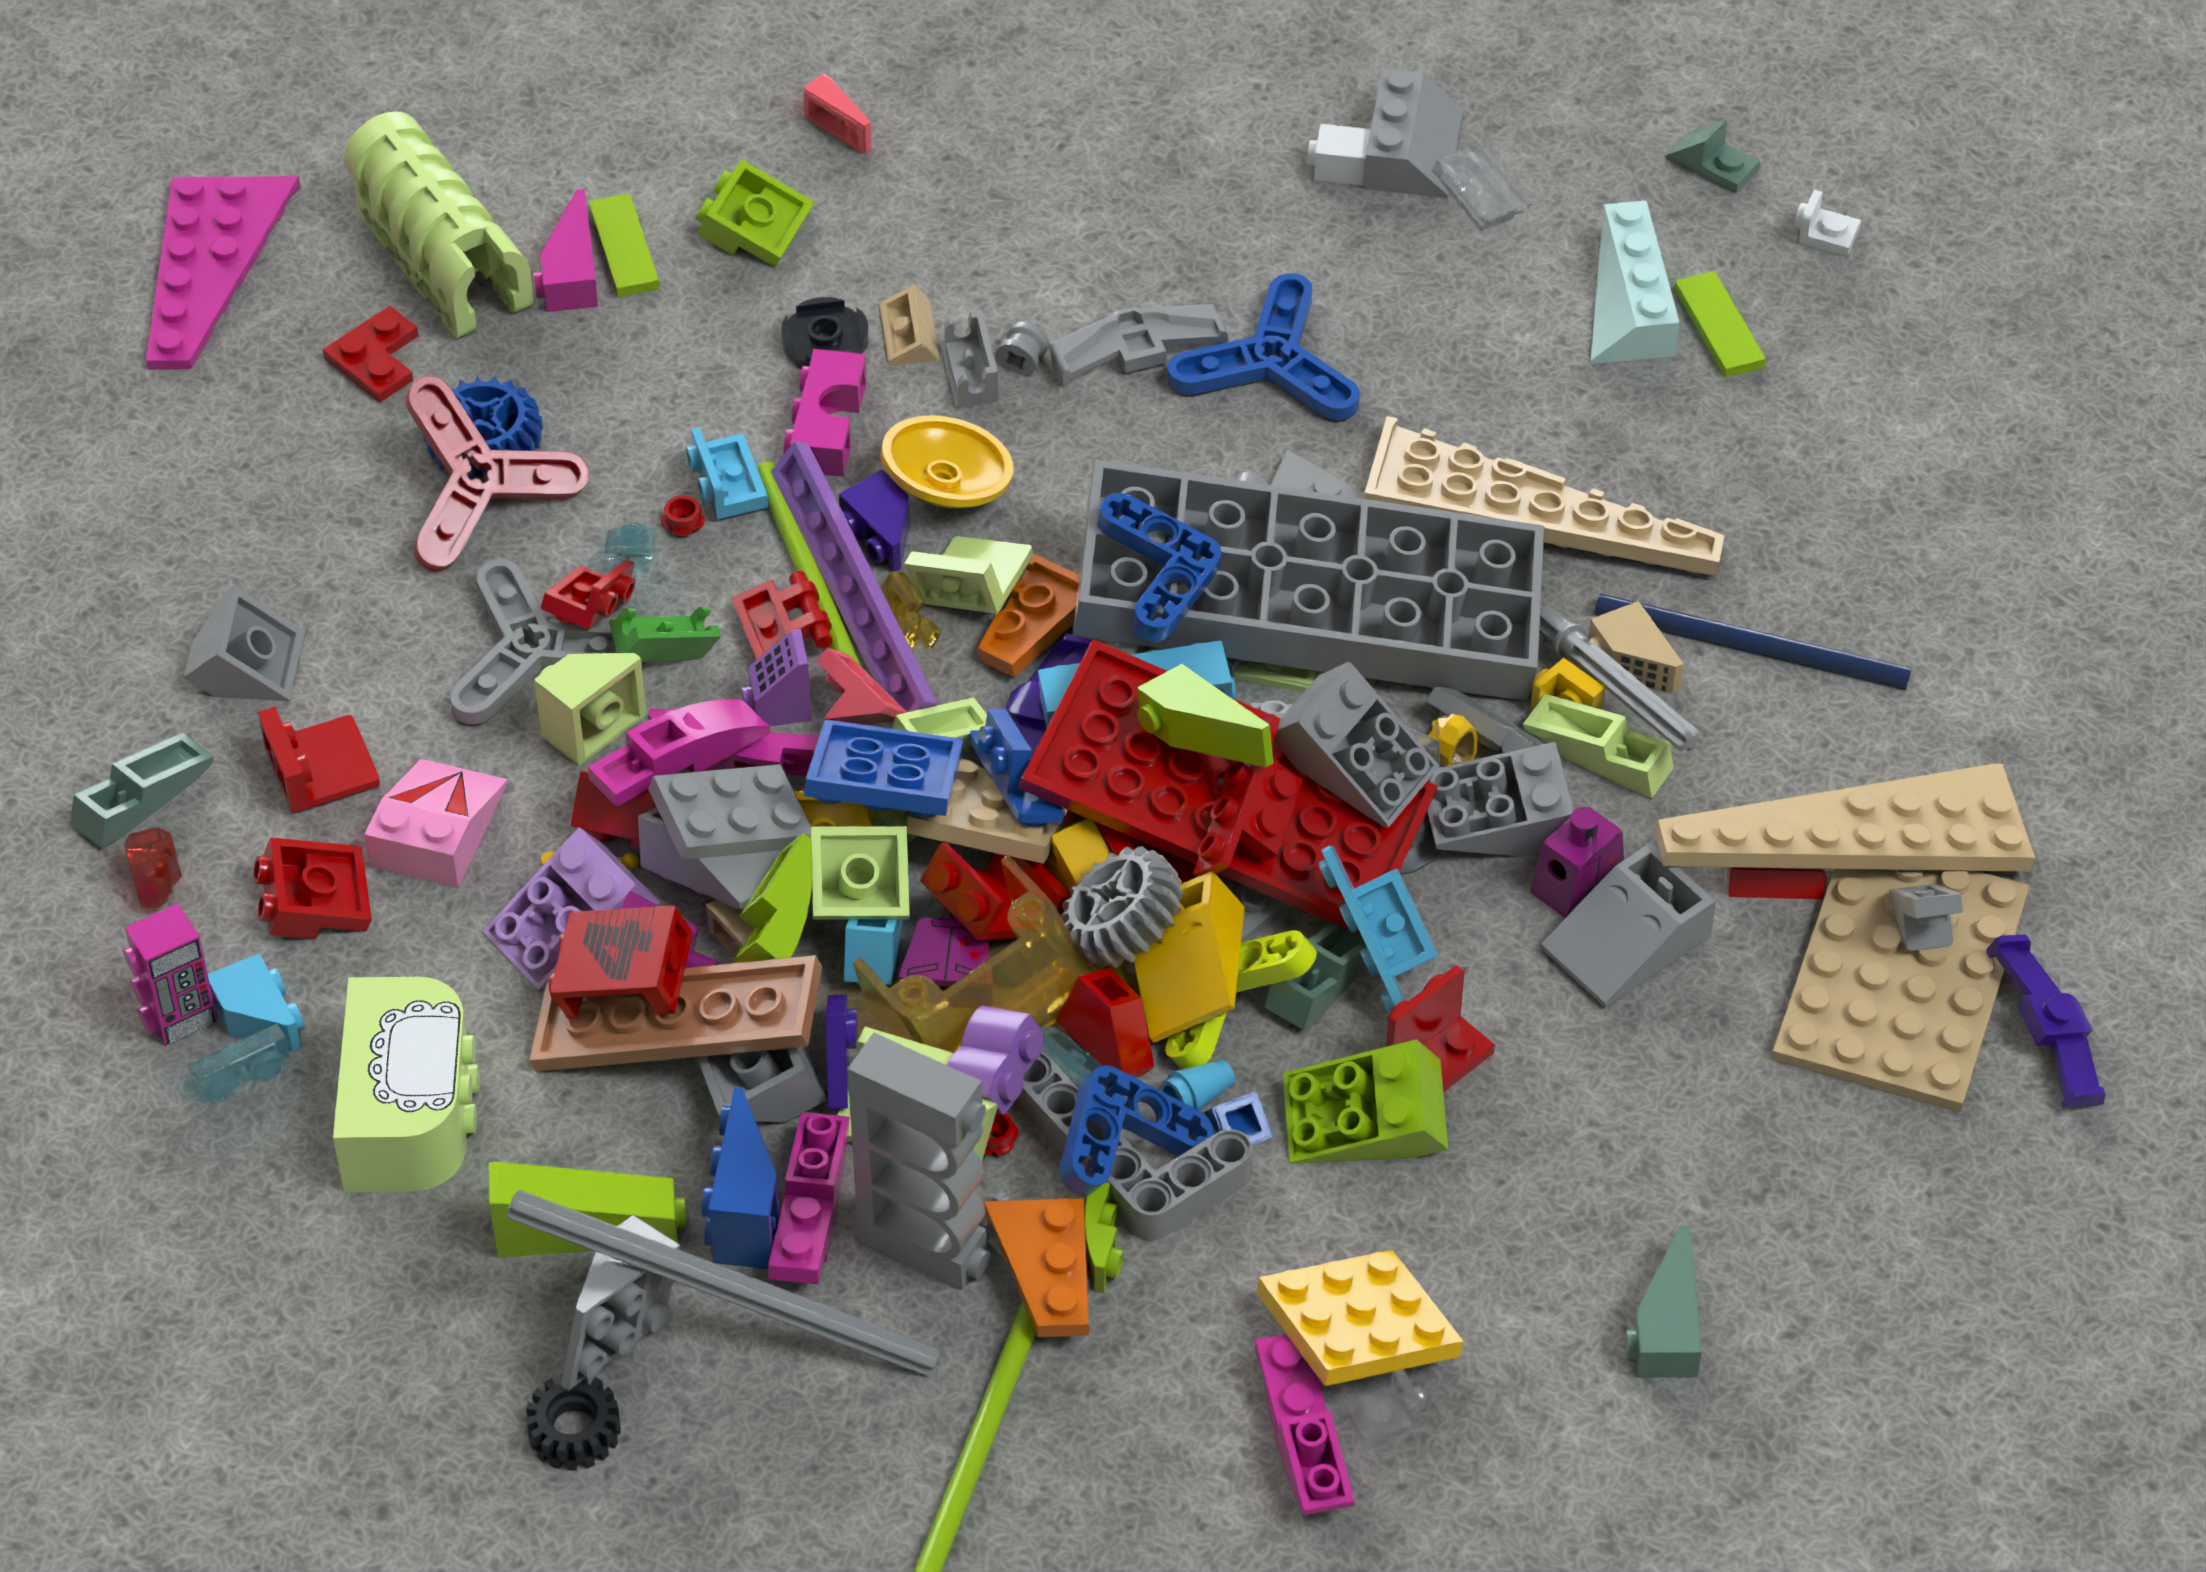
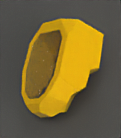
[1420,714,1478,768]

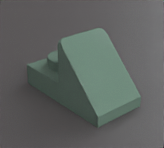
[1666,119,1760,194]

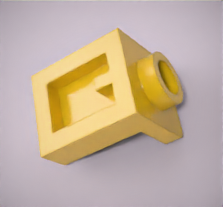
[1530,658,1605,711]

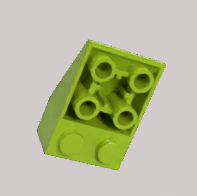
[1283,1039,1448,1164]

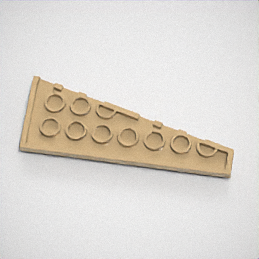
[1364,416,1725,576]
[1654,764,2035,872]

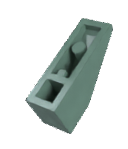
[1625,1225,1702,1378]

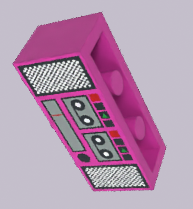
[123,903,218,1046]

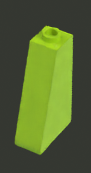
[489,1162,687,1258]

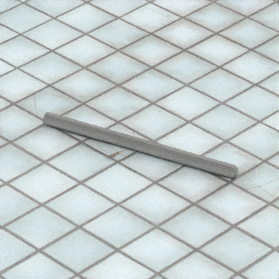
[507,1190,939,1376]

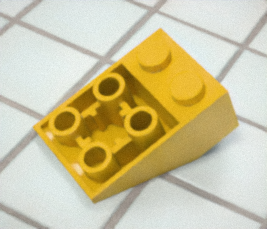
[1134,871,1245,1043]

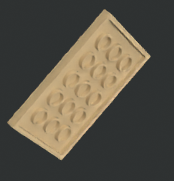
[1771,869,2030,1112]

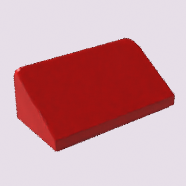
[1727,867,1825,900]

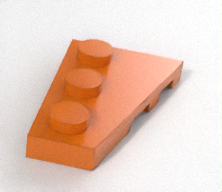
[977,554,1079,678]

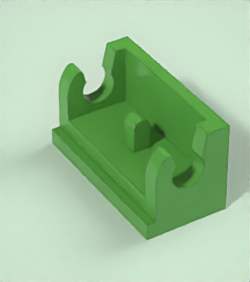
[609,607,721,662]

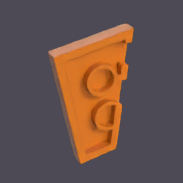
[984,1198,1089,1337]

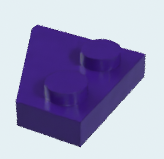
[825,994,858,1109]

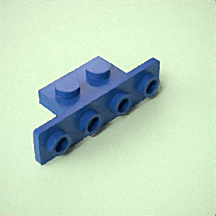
[969,709,1064,827]

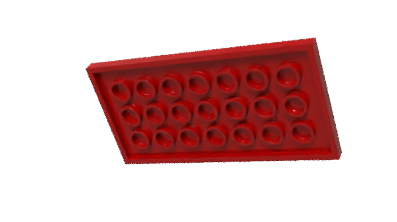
[1019,639,1438,935]

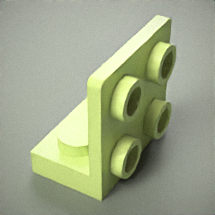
[904,536,1034,614]

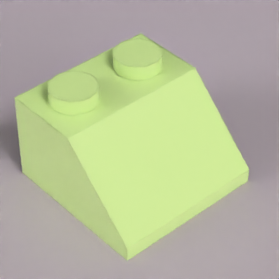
[534,653,647,766]

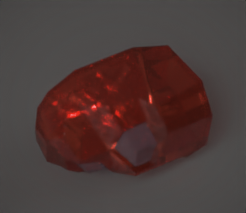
[124,827,182,908]

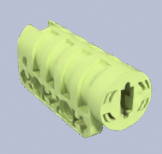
[344,112,534,339]

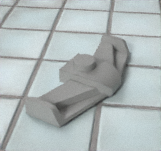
[1049,304,1228,386]

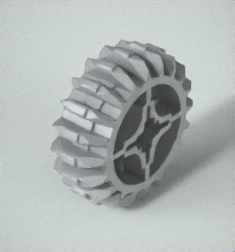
[1059,846,1185,968]

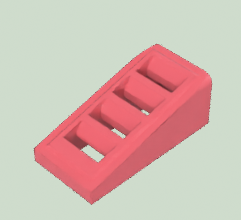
[803,73,872,154]

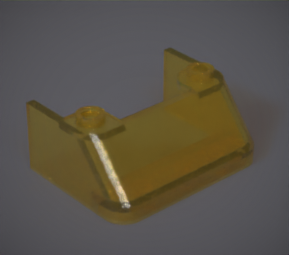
[853,855,1092,1053]

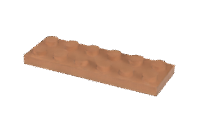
[529,955,822,1072]

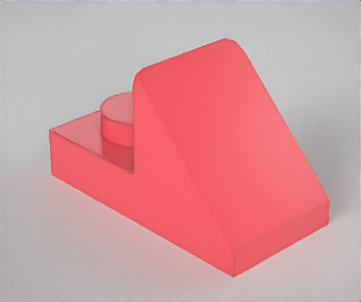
[816,647,907,725]

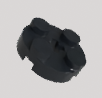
[781,297,869,369]

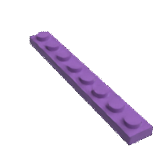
[771,441,938,712]

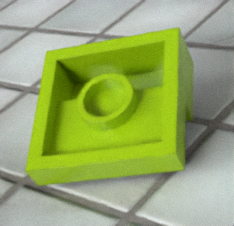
[695,159,815,268]

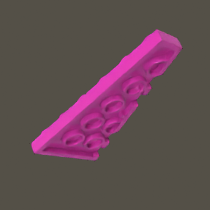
[146,176,300,370]

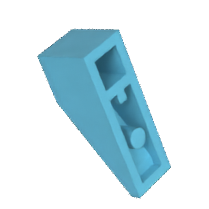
[844,875,910,988]

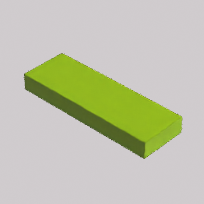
[589,193,660,298]
[1674,271,1766,378]

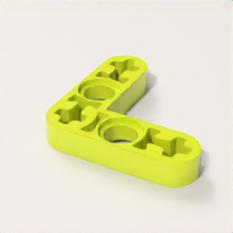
[1165,930,1317,1069]

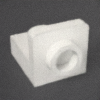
[1794,190,1861,257]

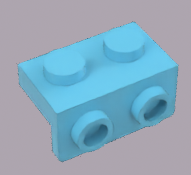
[686,427,768,520]

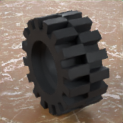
[526,1374,621,1471]

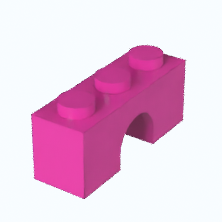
[784,349,867,477]

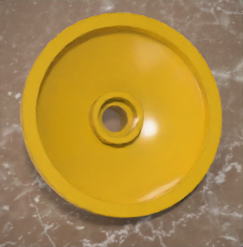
[881,415,1014,508]

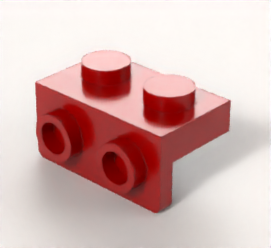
[540,559,636,629]

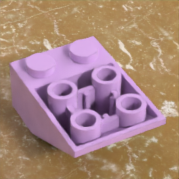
[482,827,660,990]

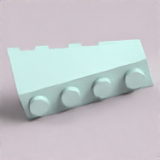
[1590,201,1680,364]

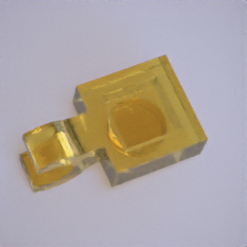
[881,571,941,648]

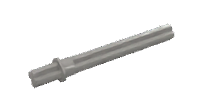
[1539,608,1700,751]

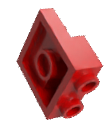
[253,837,372,939]

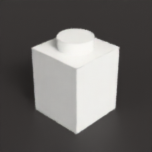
[1307,124,1370,186]

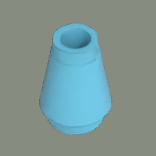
[1160,1059,1235,1111]

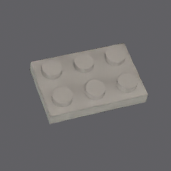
[648,764,811,860]

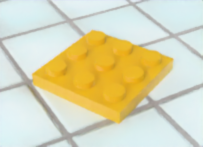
[1256,1250,1463,1386]

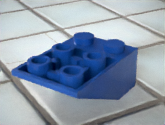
[701,1087,780,1269]

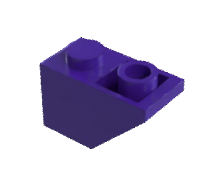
[839,469,910,573]

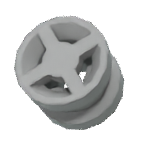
[996,321,1049,376]

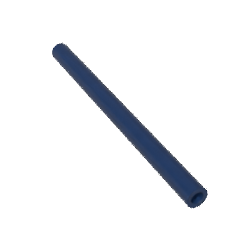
[1595,593,1912,690]

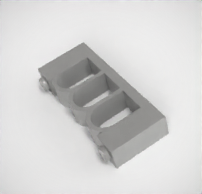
[847,1032,990,1290]

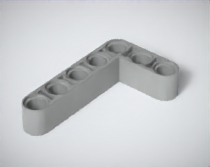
[1014,1052,1253,1241]

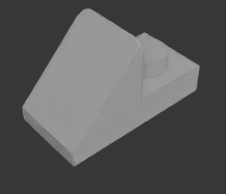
[1889,884,1963,951]

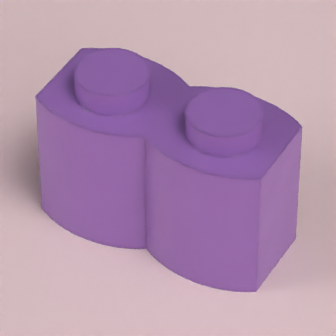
[947,1006,1044,1115]

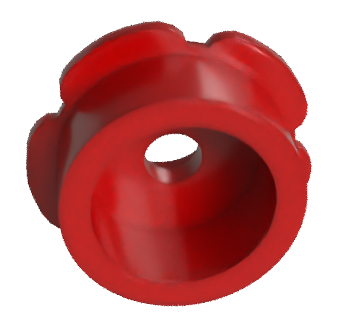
[661,495,705,536]
[984,1113,1019,1156]

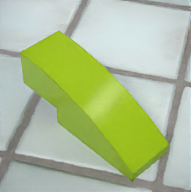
[733,832,813,963]

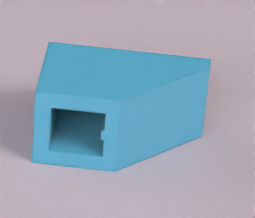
[208,953,305,1051]

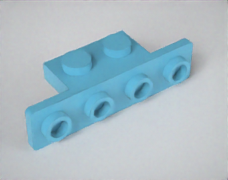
[1318,846,1439,1014]

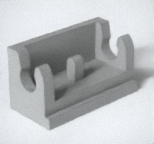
[940,310,999,408]

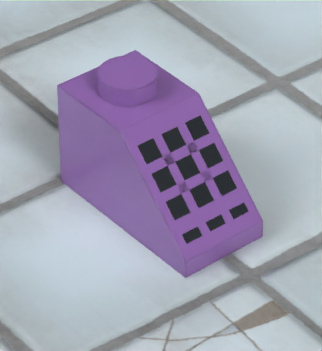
[741,629,812,727]

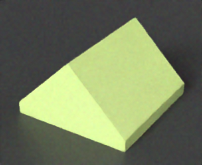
[810,826,910,920]

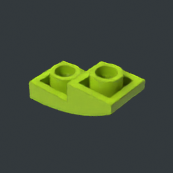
[1085,1182,1124,1293]

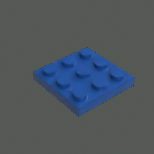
[804,720,964,818]

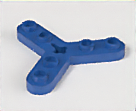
[1167,273,1360,421]

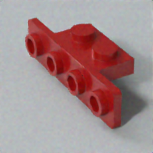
[1193,714,1303,877]

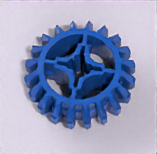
[423,375,543,481]

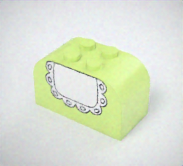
[333,977,480,1192]

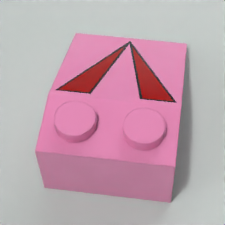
[364,759,508,887]

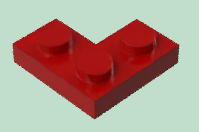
[323,305,419,403]

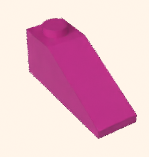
[534,189,598,312]

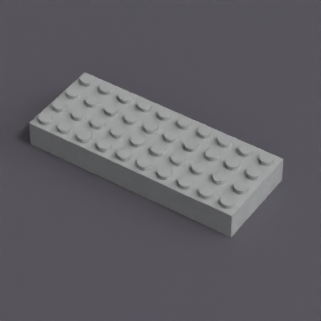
[1073,459,1544,701]

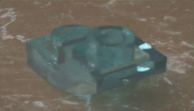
[605,523,657,559]

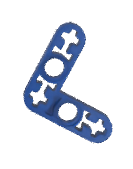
[1098,493,1222,641]
[1060,1065,1214,1196]

